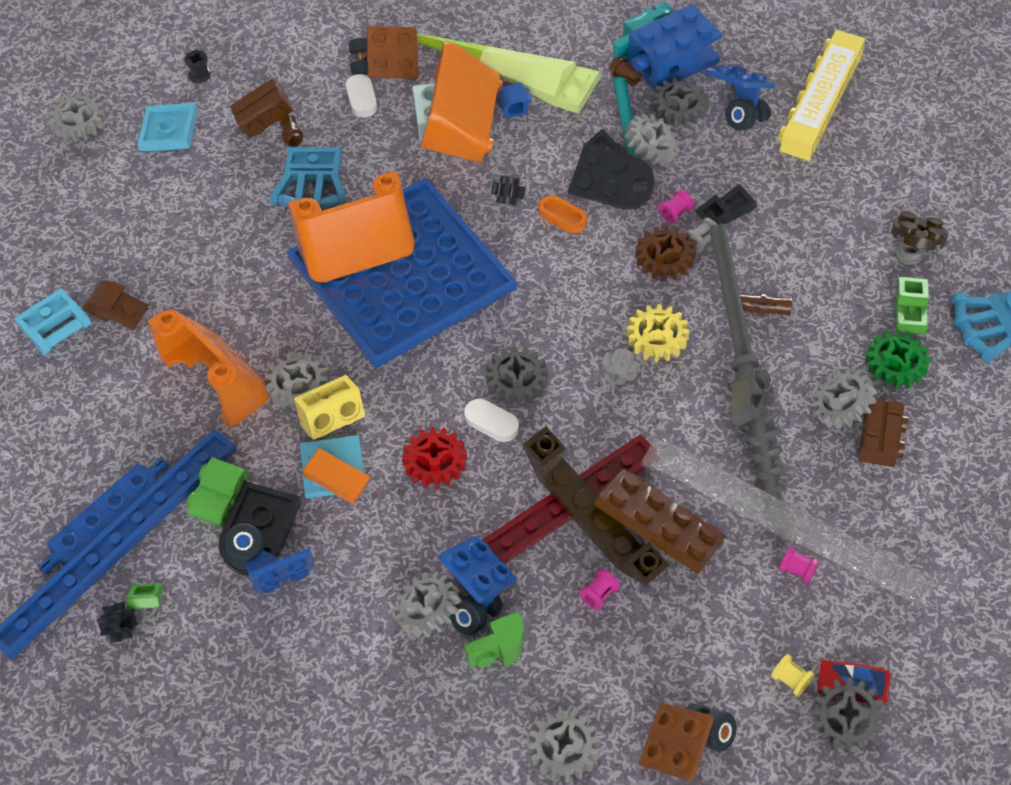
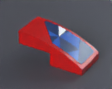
[817,660,891,704]

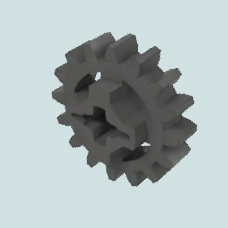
[652,78,709,127]
[485,346,548,406]
[812,677,886,752]

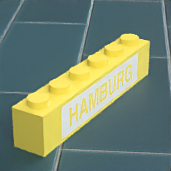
[778,30,865,161]

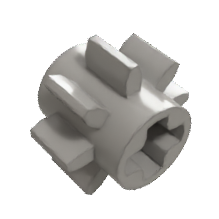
[601,348,638,385]

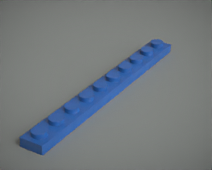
[0,429,237,661]

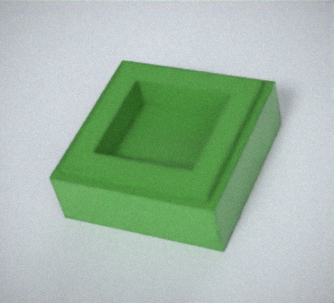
[126,583,164,609]

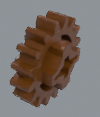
[635,226,696,281]

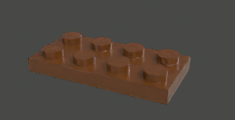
[594,469,726,575]

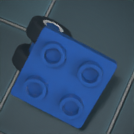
[705,65,775,131]
[224,523,313,593]
[438,536,517,635]

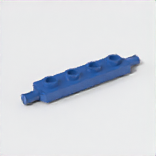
[37,457,169,575]

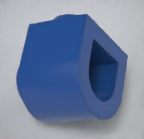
[497,82,532,118]

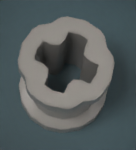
[686,217,718,253]

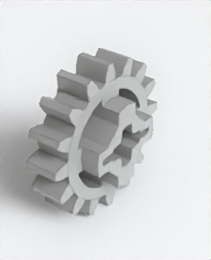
[48,92,107,142]
[625,113,681,166]
[265,352,328,412]
[812,368,877,429]
[393,572,461,638]
[528,709,600,783]

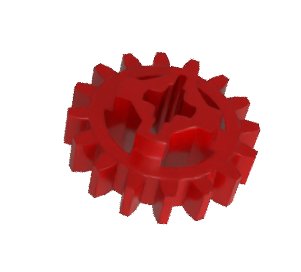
[402,427,467,489]

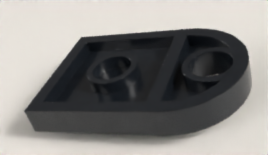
[568,142,655,210]
[218,480,302,575]

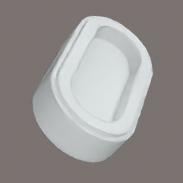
[346,74,377,118]
[465,399,519,442]

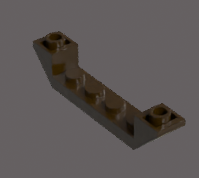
[522,426,670,586]

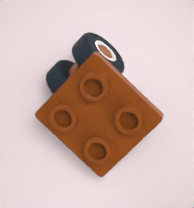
[349,26,419,79]
[639,702,737,781]

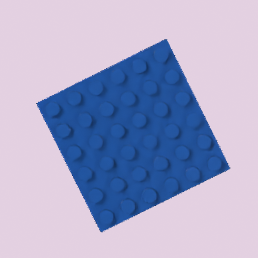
[287,177,517,369]

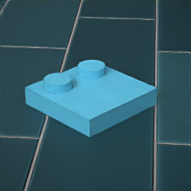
[137,102,199,151]
[300,435,366,499]

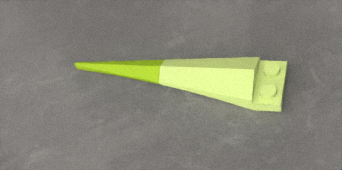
[417,33,600,113]

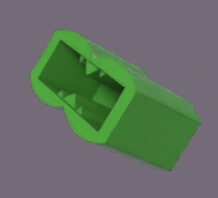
[187,457,250,528]

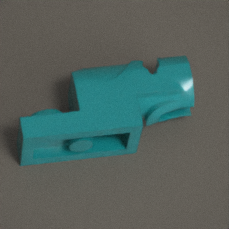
[613,1,674,61]

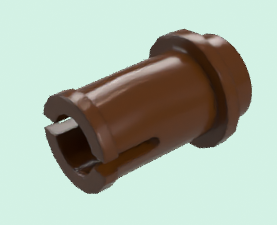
[609,57,643,87]
[279,114,303,147]

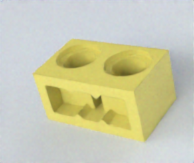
[293,375,365,440]

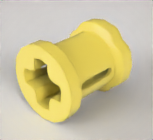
[771,654,815,697]

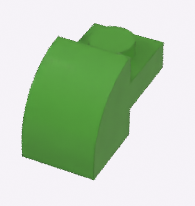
[894,277,929,334]
[464,611,524,668]

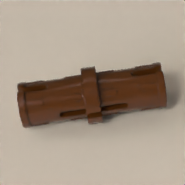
[740,293,792,316]

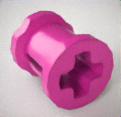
[658,189,694,224]
[779,546,820,585]
[579,568,620,611]

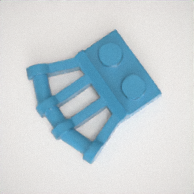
[270,147,347,210]
[951,291,1011,364]

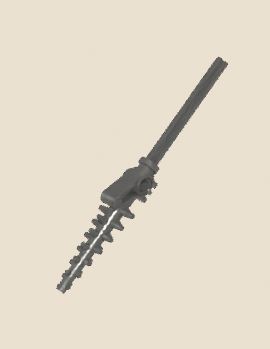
[710,224,788,538]

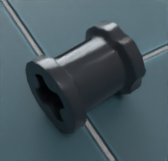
[184,50,211,83]

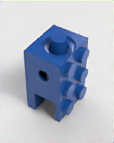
[628,4,723,91]

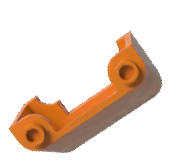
[420,41,503,162]
[288,170,415,283]
[147,310,270,429]

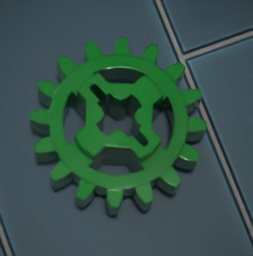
[865,330,931,390]

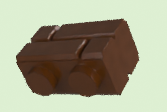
[230,78,294,138]
[858,398,909,467]

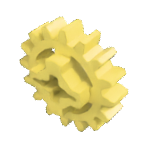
[627,304,689,362]

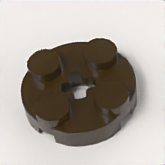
[891,211,948,250]

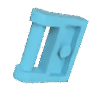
[14,288,91,356]

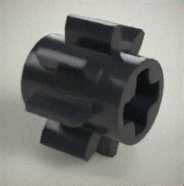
[491,175,525,206]
[96,602,138,643]

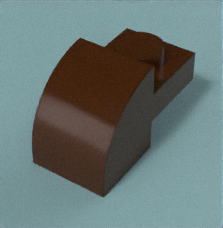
[82,281,149,330]

